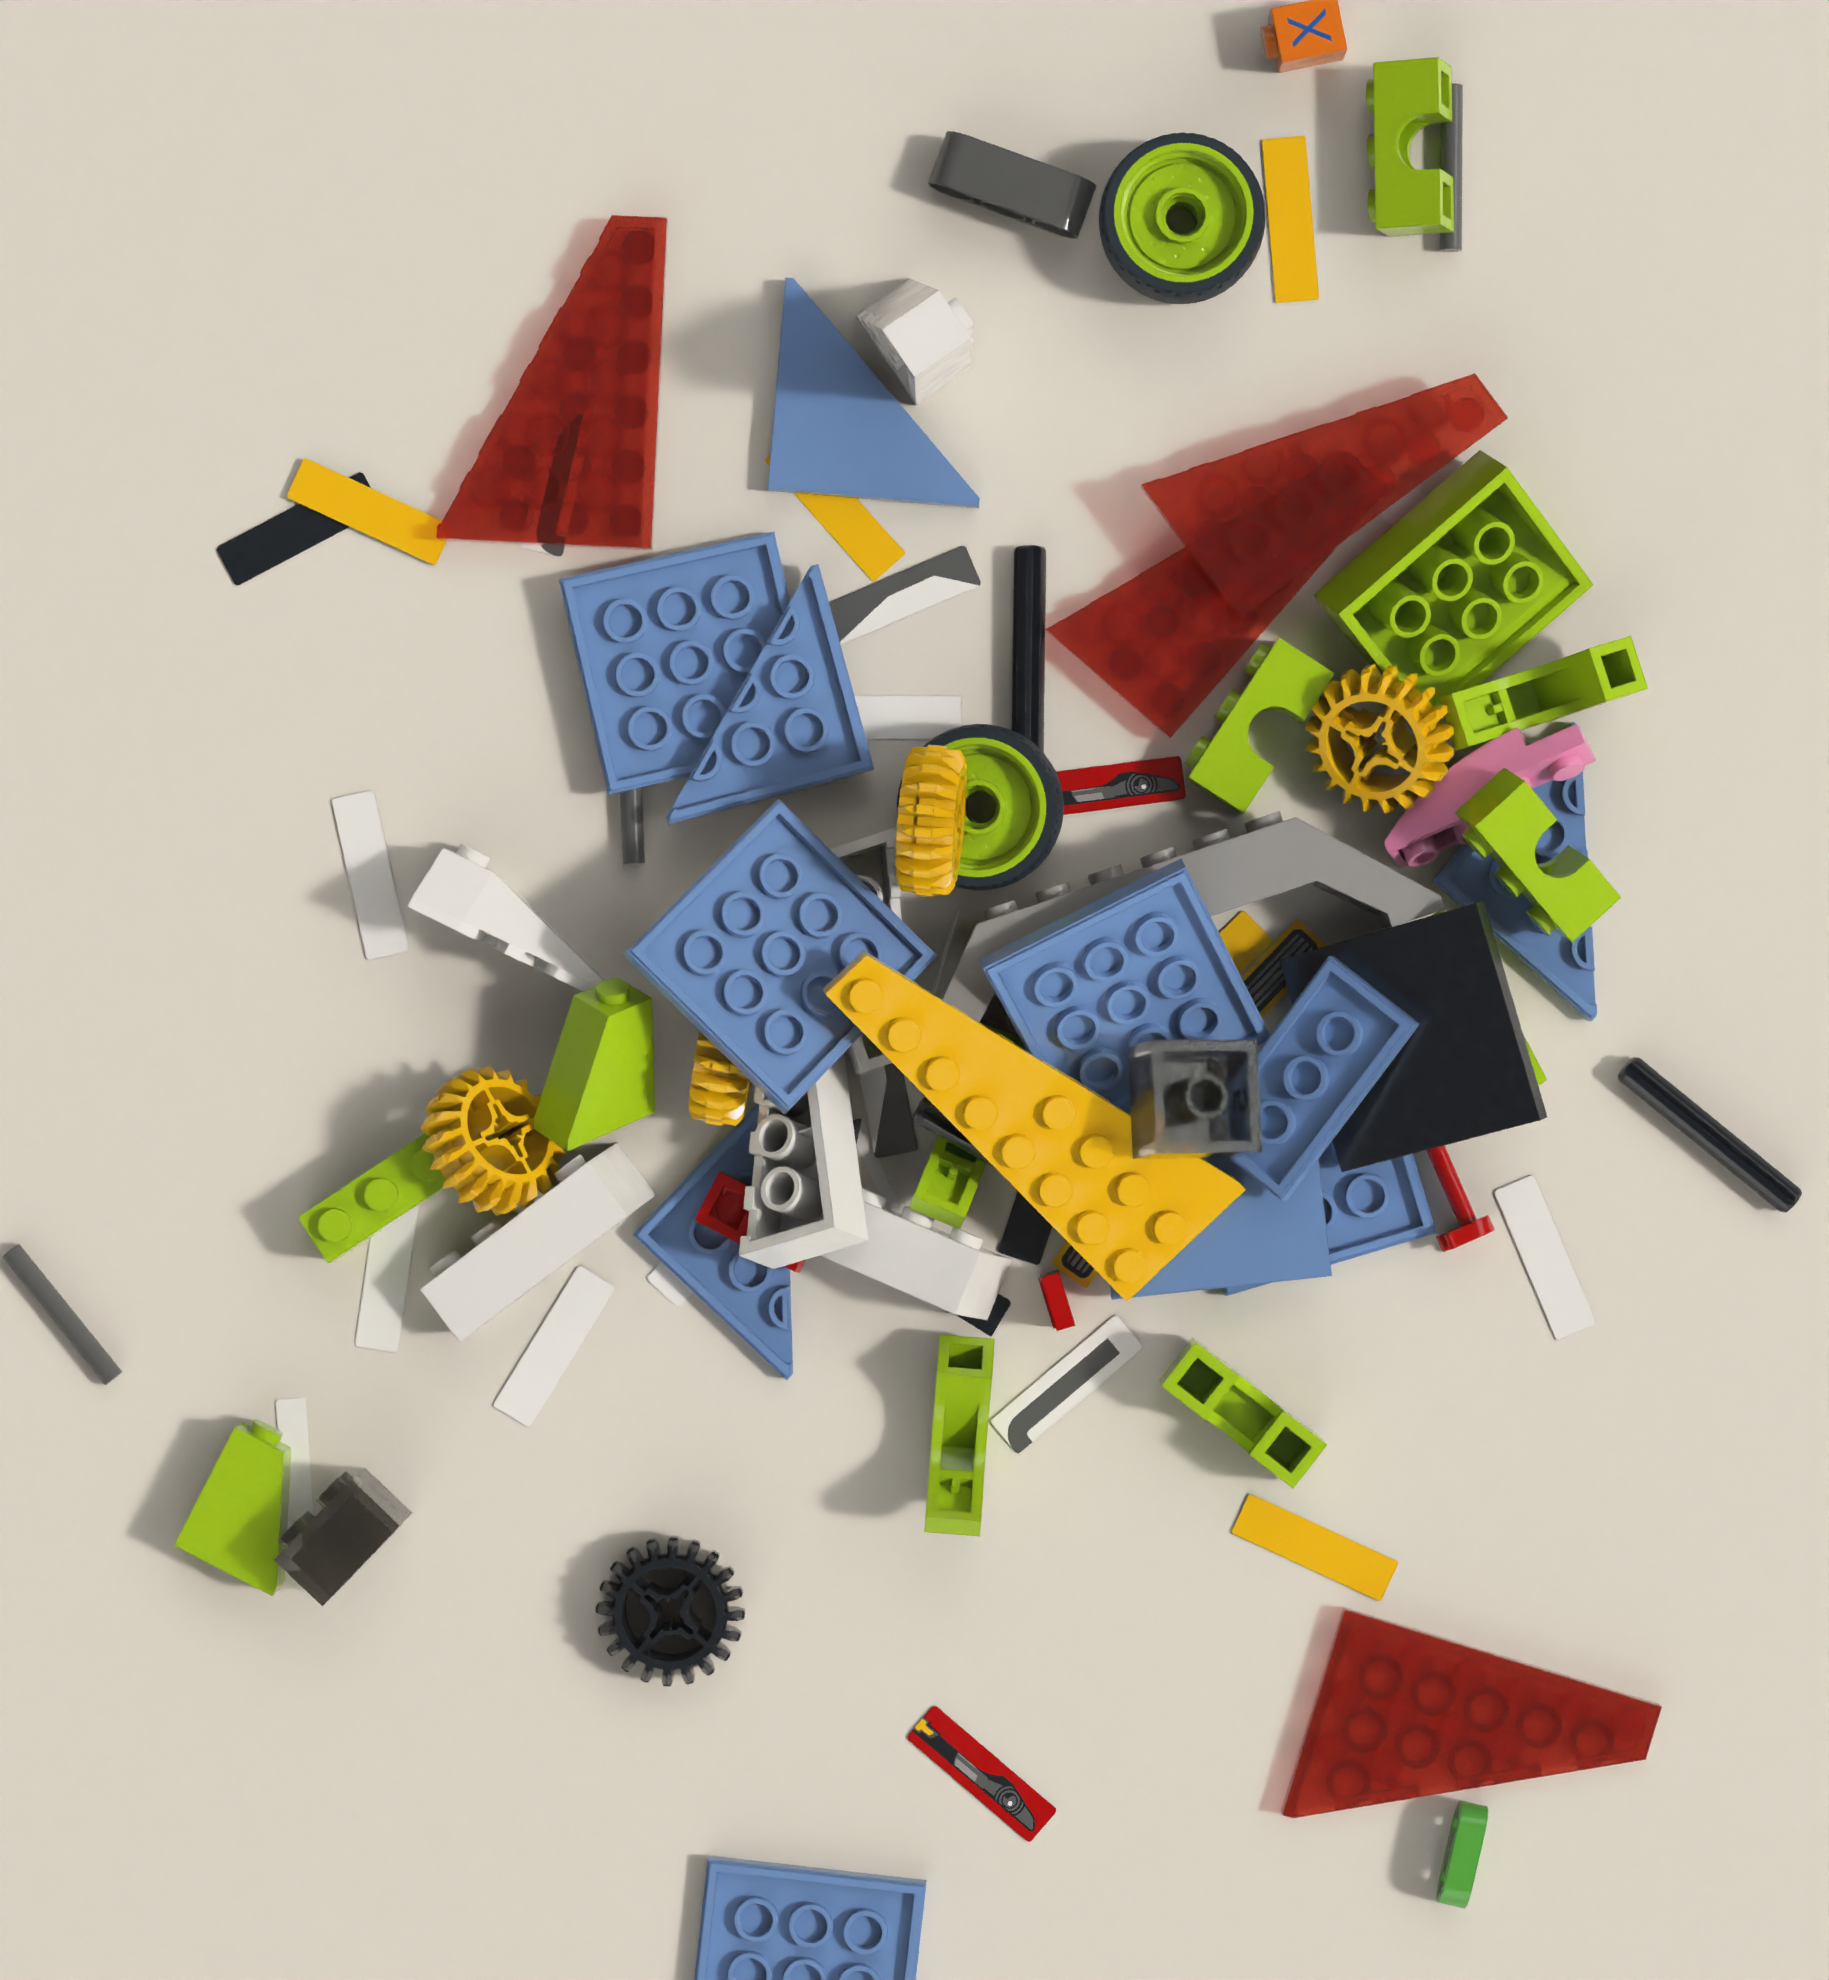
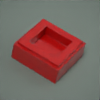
[1038,1269,1076,1331]

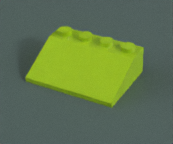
[1313,450,1594,707]

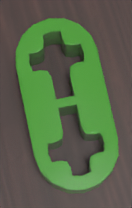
[1436,1800,1488,1909]

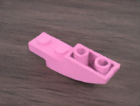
[1384,724,1596,868]

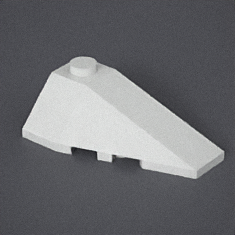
[407,844,605,991]

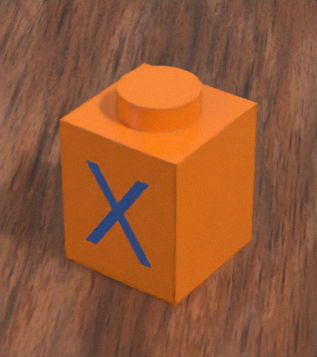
[1260,0,1347,73]

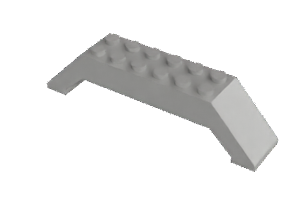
[911,811,1445,1087]

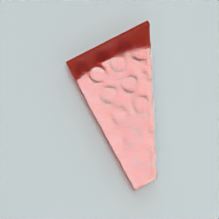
[436,215,668,550]
[1281,1607,1662,1818]

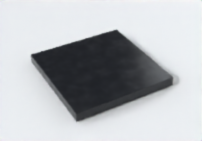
[1279,901,1547,1172]

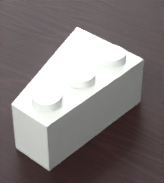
[820,1187,1012,1320]

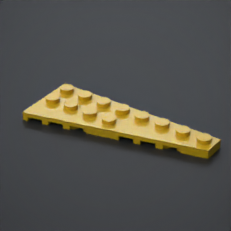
[823,950,1246,1302]

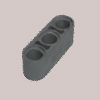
[928,131,1097,239]

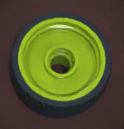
[1099,132,1265,304]
[897,724,1064,890]

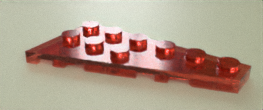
[1140,373,1508,620]
[1045,452,1388,739]

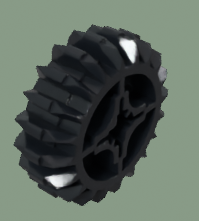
[596,1536,745,1687]

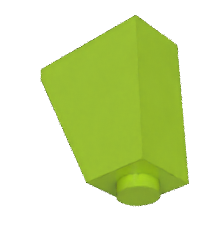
[533,977,655,1151]
[174,1420,291,1596]

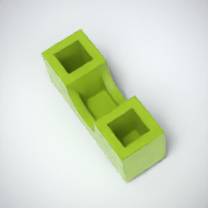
[1366,57,1454,237]
[1184,638,1335,815]
[1455,767,1621,943]
[298,1133,445,1263]
[1158,1337,1327,1489]

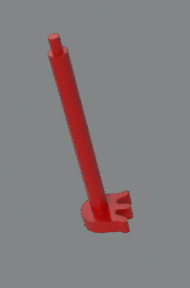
[1426,1145,1495,1252]

